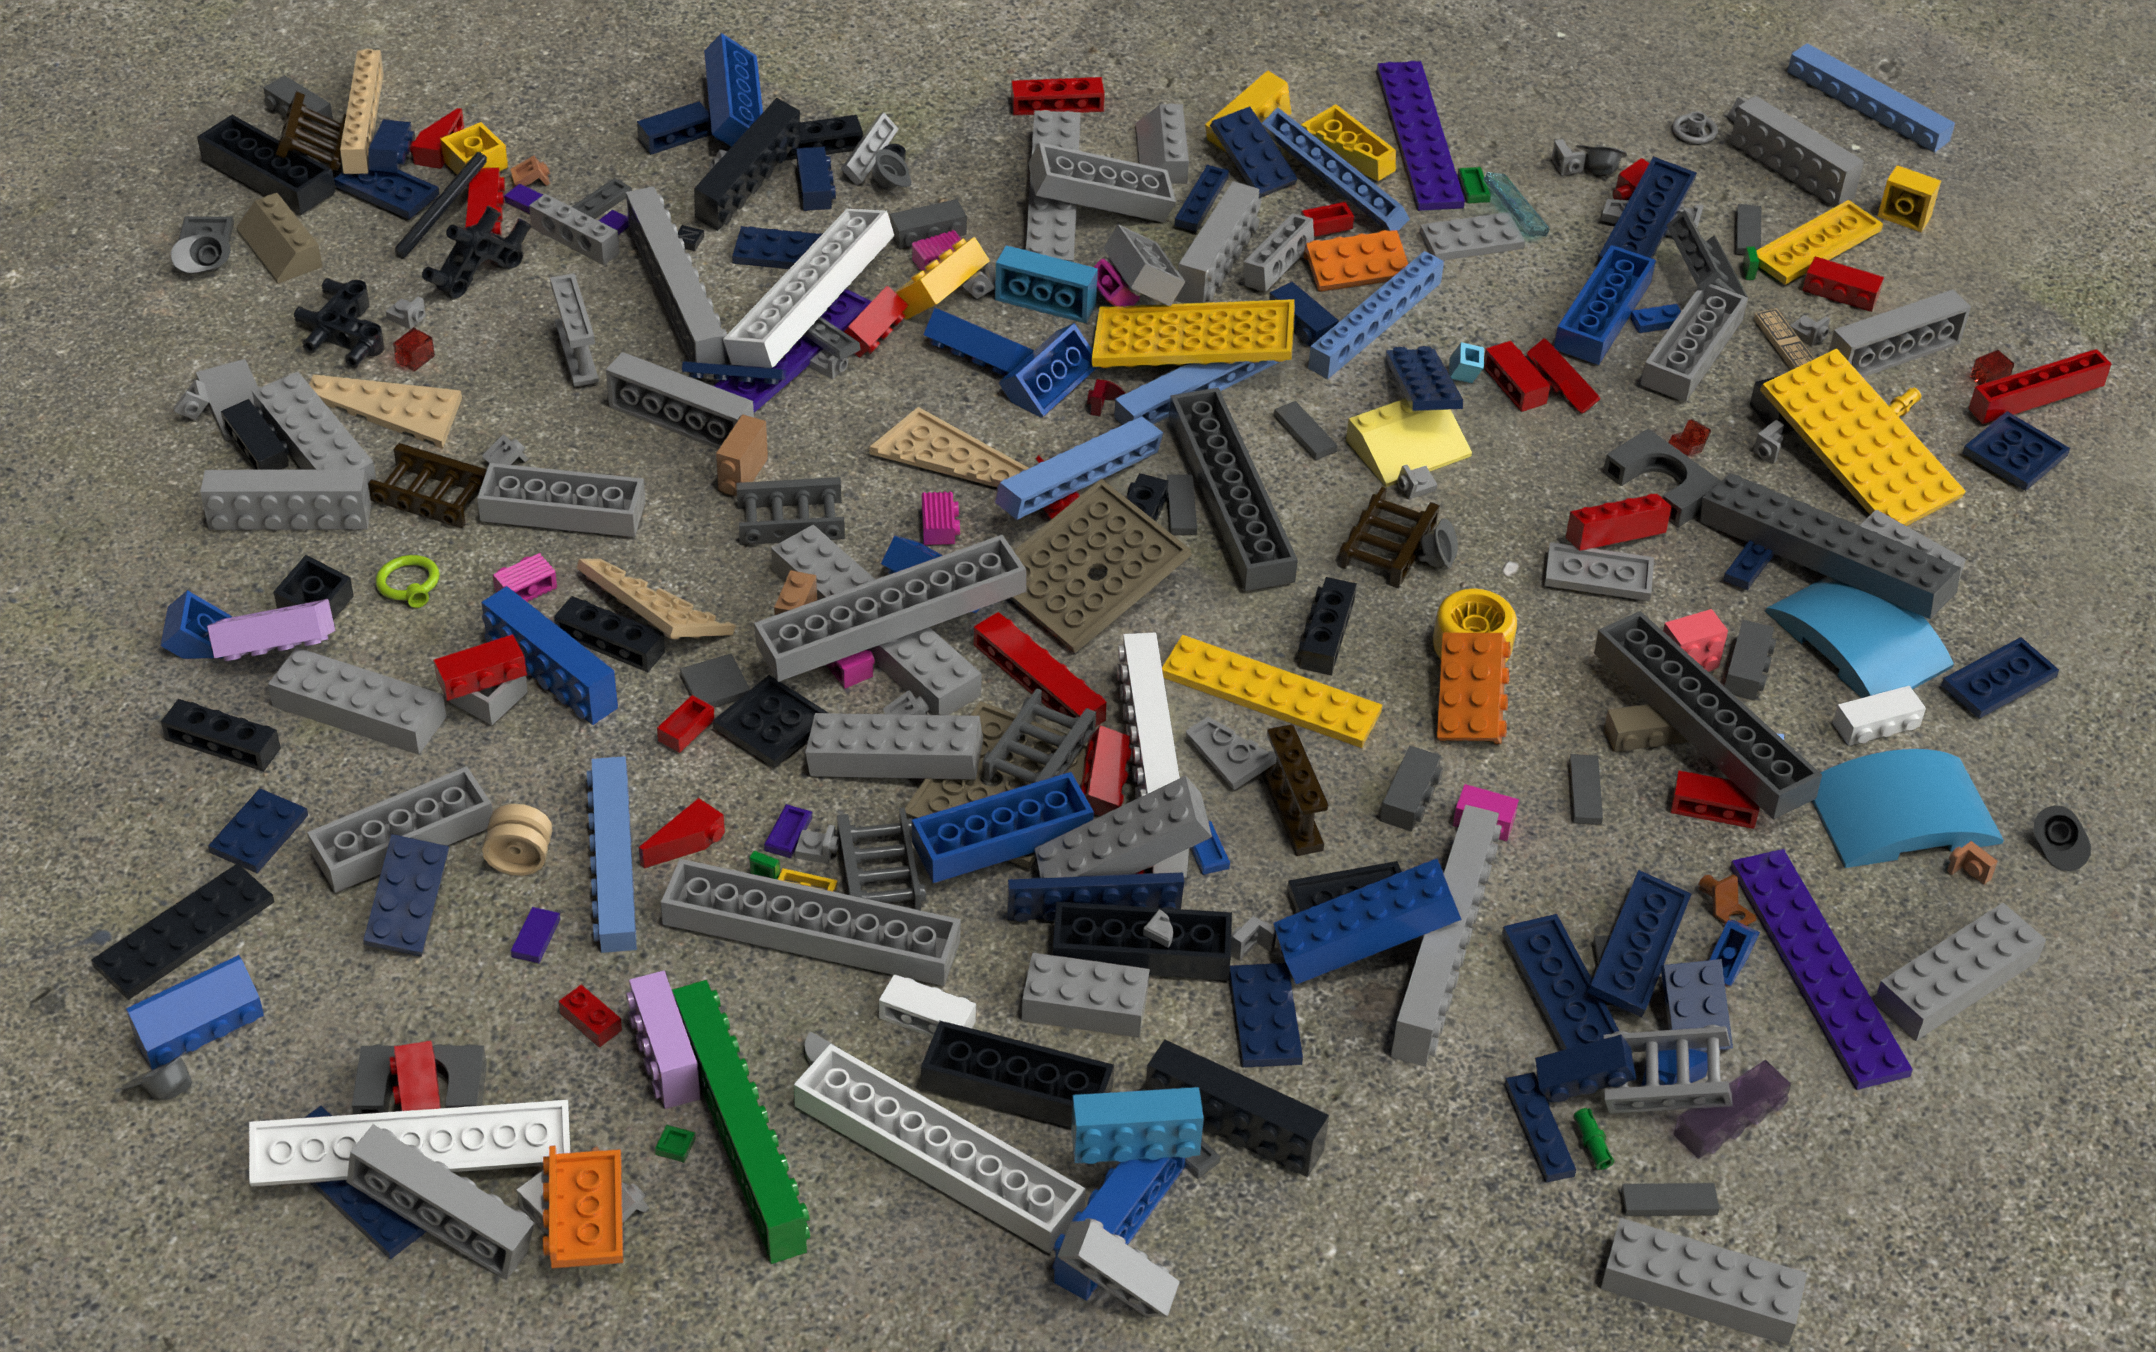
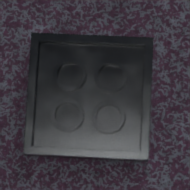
[713,675,828,768]

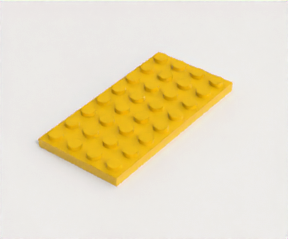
[1092,299,1295,368]
[1760,349,1966,526]

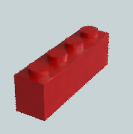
[465,167,505,236]
[1565,494,1671,551]

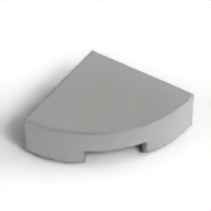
[1143,909,1173,948]
[805,1032,835,1066]

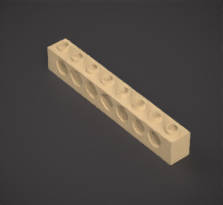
[340,49,384,174]

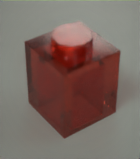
[393,327,435,372]
[1970,350,2015,385]

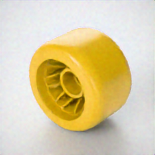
[1433,588,1517,663]

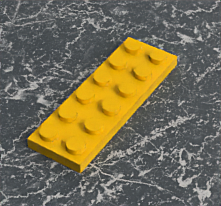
[1756,200,1883,285]

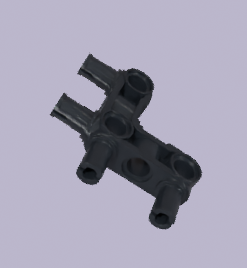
[422,206,532,298]
[294,278,385,368]

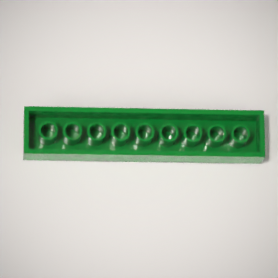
[672,979,811,1264]

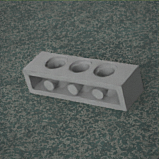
[529,194,620,265]
[1243,213,1314,292]

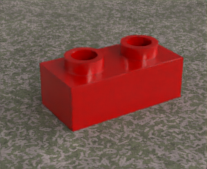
[1301,202,1354,237]
[657,695,715,753]
[558,984,622,1048]

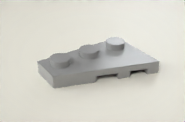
[1186,717,1276,790]

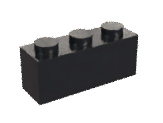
[221,399,290,470]

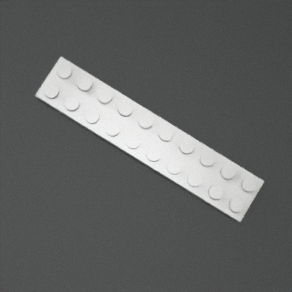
[249,1100,570,1187]

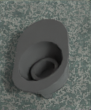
[1576,145,1627,175]
[872,149,912,189]
[171,232,231,273]
[1419,518,1458,569]
[2033,805,2091,871]
[121,1051,192,1100]

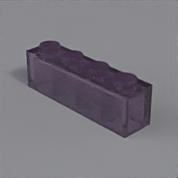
[1673,1060,1791,1159]

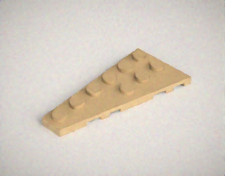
[309,374,462,449]
[869,407,1029,488]
[576,559,736,639]

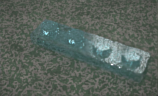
[1483,172,1550,237]

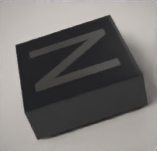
[678,225,704,251]

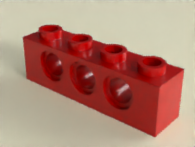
[1011,77,1105,116]

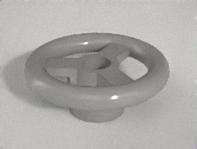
[1672,111,1718,144]

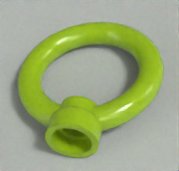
[375,555,440,608]

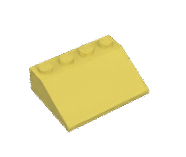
[1346,398,1472,487]

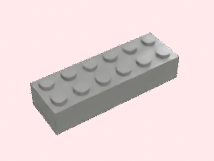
[1730,96,1864,207]
[1028,142,1176,222]
[1176,181,1261,304]
[1641,284,1748,402]
[1829,290,1971,377]
[606,352,754,449]
[252,372,376,488]
[477,463,646,537]
[200,469,371,530]
[268,647,446,755]
[805,713,983,779]
[307,766,493,893]
[1035,775,1212,878]
[1874,903,2046,1041]
[347,1124,534,1280]
[1601,1218,1807,1345]

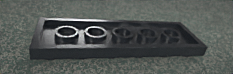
[91,863,275,1000]

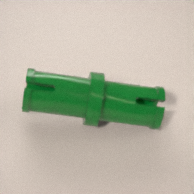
[1573,1108,1615,1170]

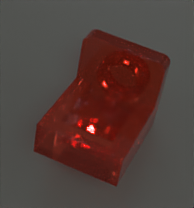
[1668,419,1711,456]

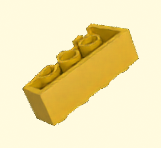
[1205,70,1292,152]
[1301,104,1396,181]
[895,237,990,320]

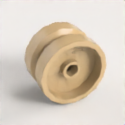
[482,804,552,876]

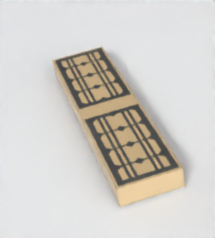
[1754,308,1815,370]

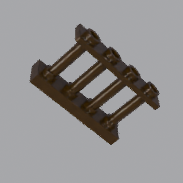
[276,91,346,172]
[368,443,487,528]
[1339,487,1440,589]
[1262,724,1329,856]

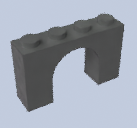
[1603,428,1721,528]
[352,1044,487,1115]

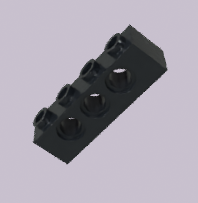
[784,115,863,161]
[1127,473,1169,522]
[1297,577,1357,676]
[554,596,665,673]
[161,699,281,772]

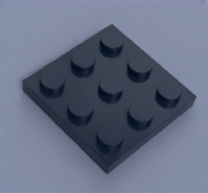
[1962,411,2070,491]

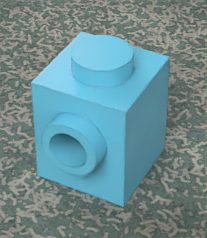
[1449,342,1484,383]

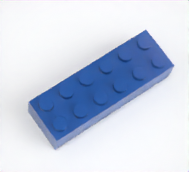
[704,33,763,147]
[1554,245,1656,365]
[481,586,618,725]
[912,772,1094,883]
[1273,858,1462,985]
[1053,1157,1186,1301]

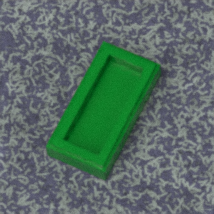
[1458,167,1491,204]

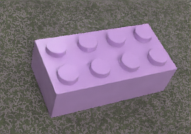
[207,599,335,661]
[626,971,700,1109]

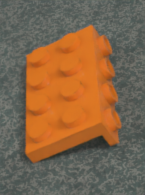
[1303,230,1408,292]
[1437,633,1511,744]
[543,1145,623,1268]

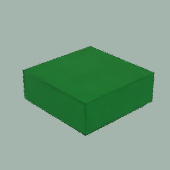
[1742,247,1759,280]
[749,851,780,880]
[655,1124,696,1163]

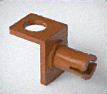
[1698,875,1756,925]

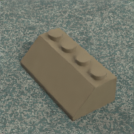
[236,193,322,283]

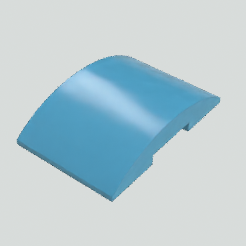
[1765,576,1954,698]
[1812,749,2004,868]

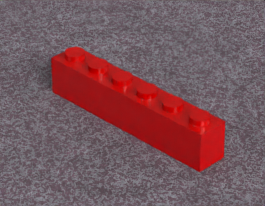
[1968,349,2112,424]
[973,612,1107,727]

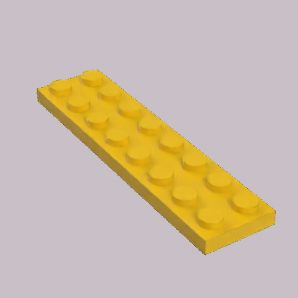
[1162,635,1383,748]

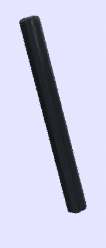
[395,152,487,258]

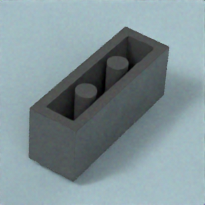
[263,75,333,135]
[890,199,967,250]
[1724,620,1777,701]
[1380,746,1444,832]

